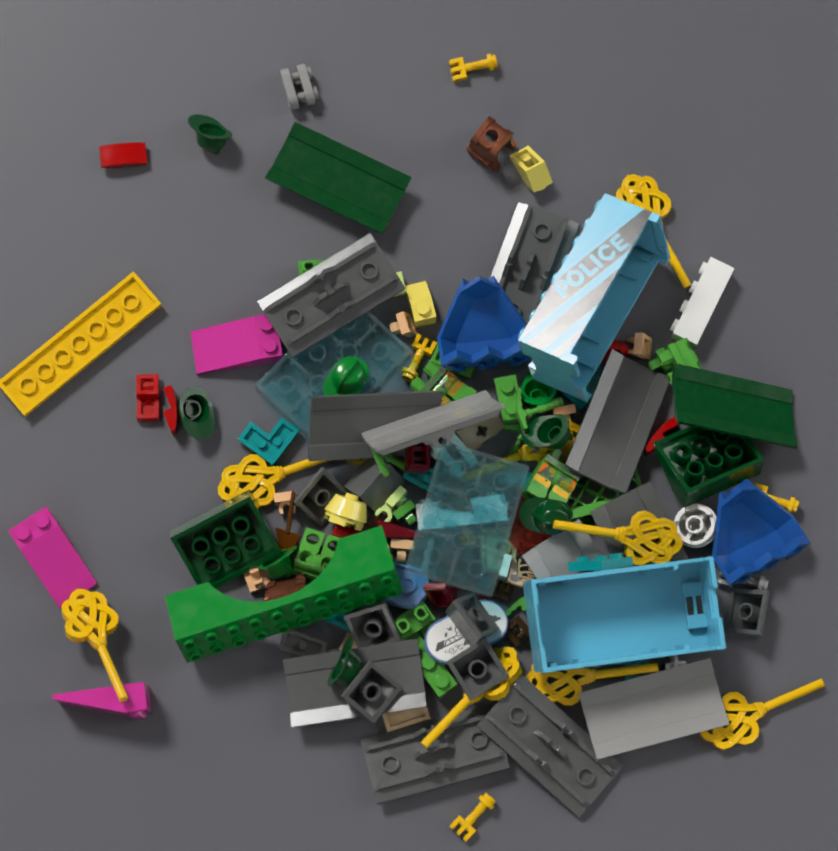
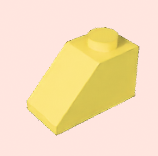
[509,146,553,193]
[405,281,436,328]

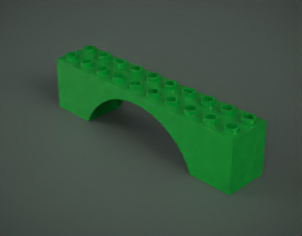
[165,525,404,663]

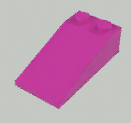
[191,315,284,375]
[8,506,98,609]
[52,682,152,719]

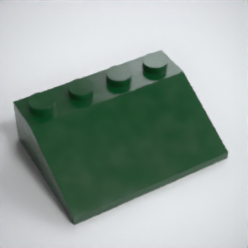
[653,426,764,507]
[170,489,282,588]

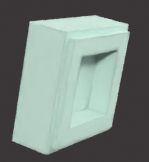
[496,554,512,581]

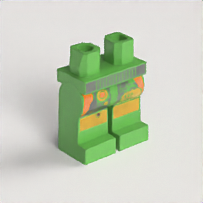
[409,361,477,406]
[519,449,581,503]

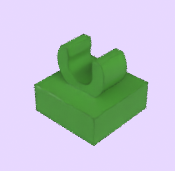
[648,347,673,374]
[392,500,417,526]

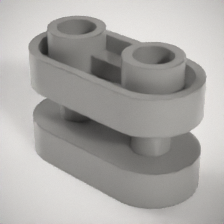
[279,63,319,111]

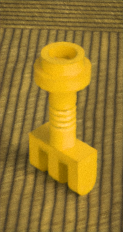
[449,53,498,82]
[401,334,438,383]
[753,483,799,514]
[449,793,496,842]

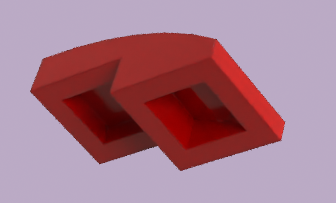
[99,142,147,168]
[136,374,160,422]
[163,385,179,436]
[644,416,680,456]

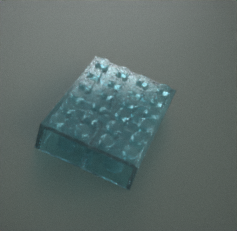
[255,311,412,439]
[403,441,530,597]

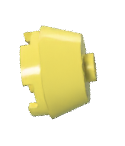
[324,492,367,531]

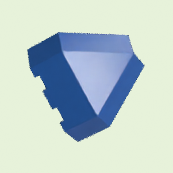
[437,275,531,372]
[712,478,811,585]

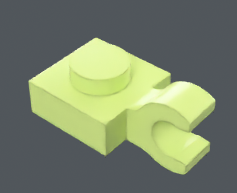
[375,485,407,523]

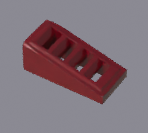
[404,442,430,474]
[375,520,423,542]
[423,583,457,608]

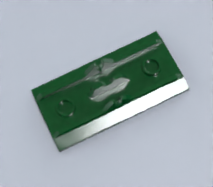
[265,122,411,235]
[672,363,798,449]

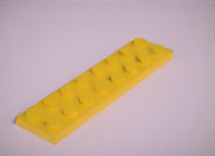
[0,271,162,417]

